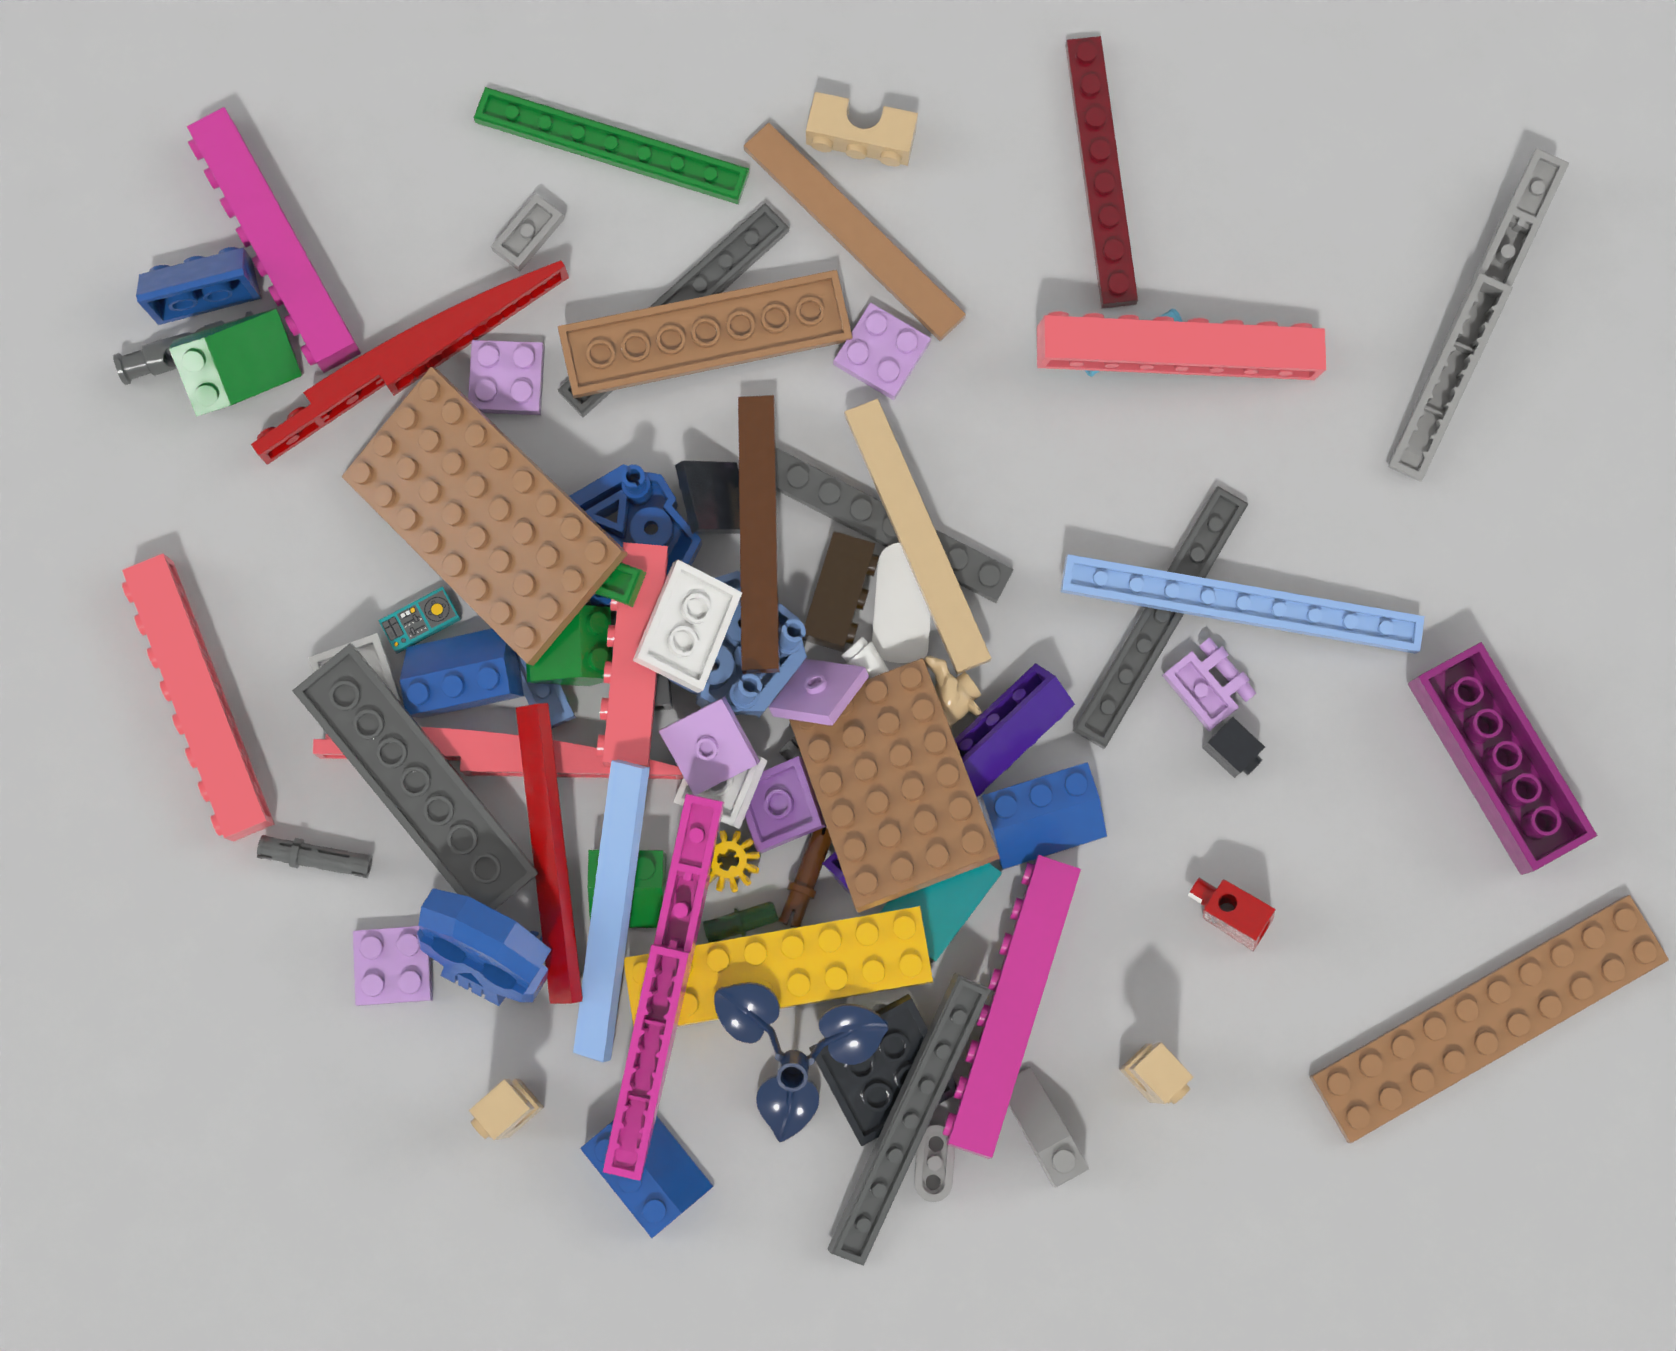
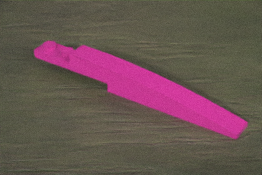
[603,794,725,1181]

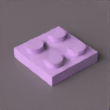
[833,302,931,400]
[468,340,545,415]
[353,926,433,1006]

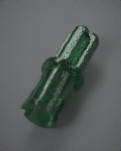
[703,901,778,943]

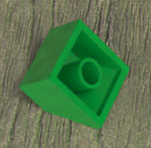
[526,605,612,687]
[587,850,666,928]

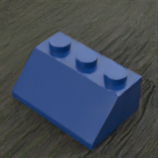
[136,247,262,325]
[400,628,524,718]
[979,762,1107,870]
[580,1116,714,1238]

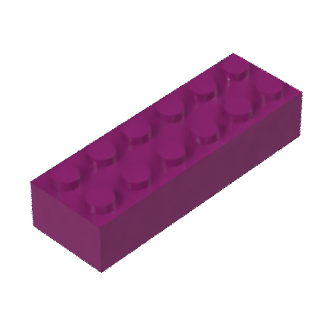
[1408,642,1598,875]

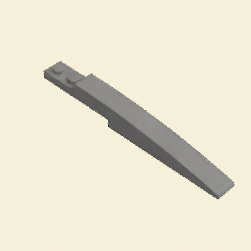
[1388,148,1569,482]

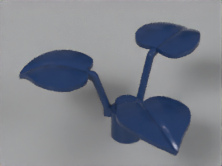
[714,982,888,1142]

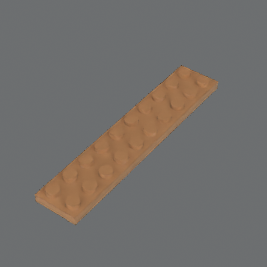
[1309,895,1669,1143]

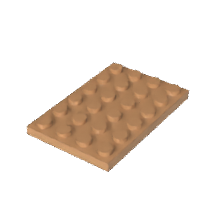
[789,658,1000,913]

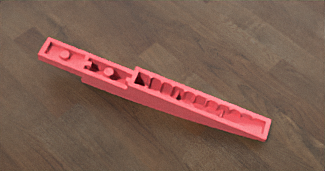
[313,727,683,780]

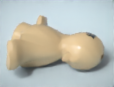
[924,656,982,729]

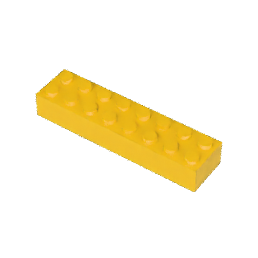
[624,906,934,1027]

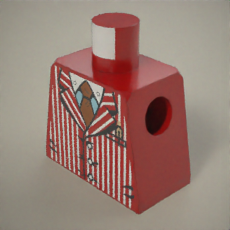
[1188,877,1276,952]

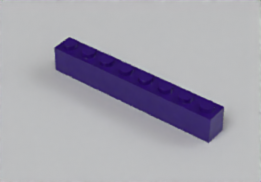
[822,663,1075,895]

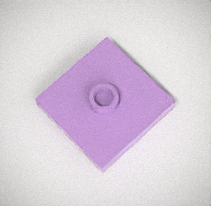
[769,659,869,726]
[659,696,760,795]

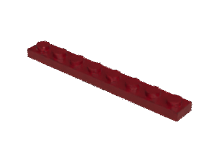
[1065,36,1138,309]

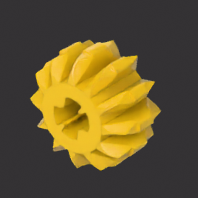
[709,830,760,893]

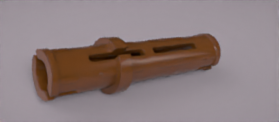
[778,828,832,928]

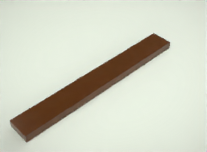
[738,395,780,674]

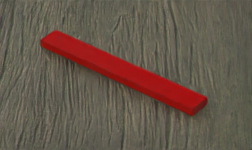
[516,703,583,1004]

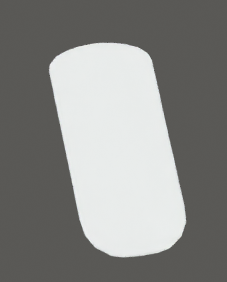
[872,543,931,663]

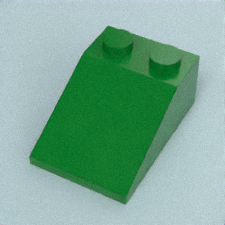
[169,308,302,417]

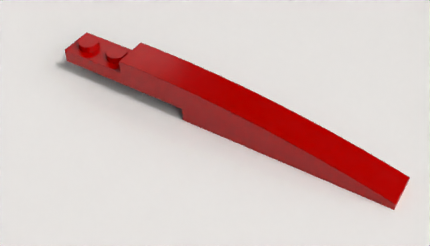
[251,260,569,465]

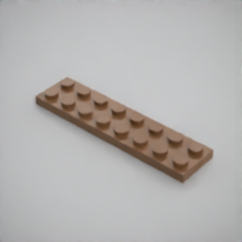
[557,270,853,399]

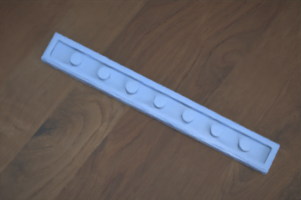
[573,760,650,1063]

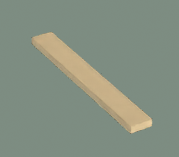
[844,399,992,675]

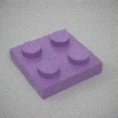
[745,756,826,853]

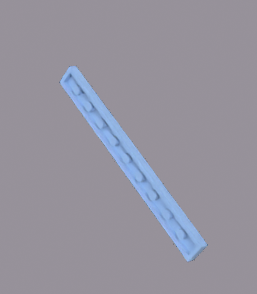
[1060,554,1425,654]

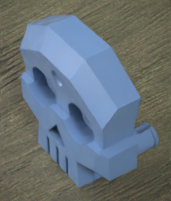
[666,571,807,718]

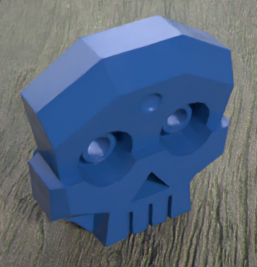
[569,464,702,607]
[417,888,551,1006]

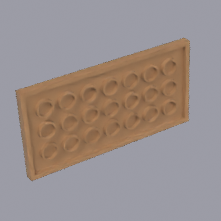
[341,367,628,666]

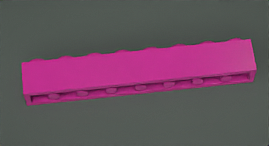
[186,107,361,373]
[942,855,1081,1159]

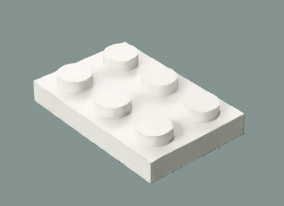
[632,560,742,693]

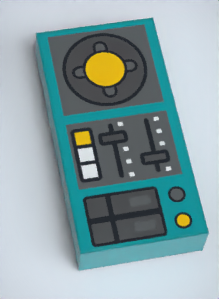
[378,586,461,654]

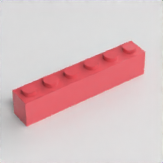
[597,542,668,767]

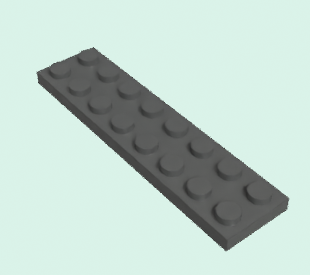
[292,643,539,910]

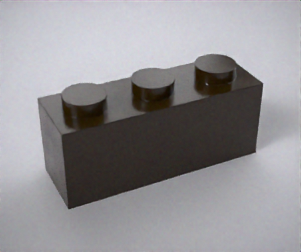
[802,531,879,652]

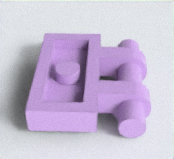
[1162,637,1257,732]

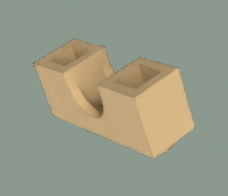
[806,92,918,167]
[1119,1042,1193,1104]
[468,1079,544,1140]

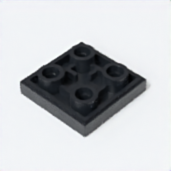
[675,461,740,534]

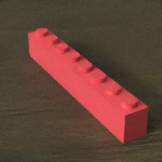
[1037,311,1326,380]
[122,553,275,842]

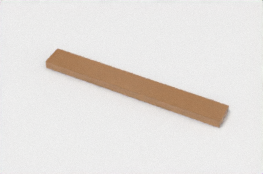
[744,123,966,341]

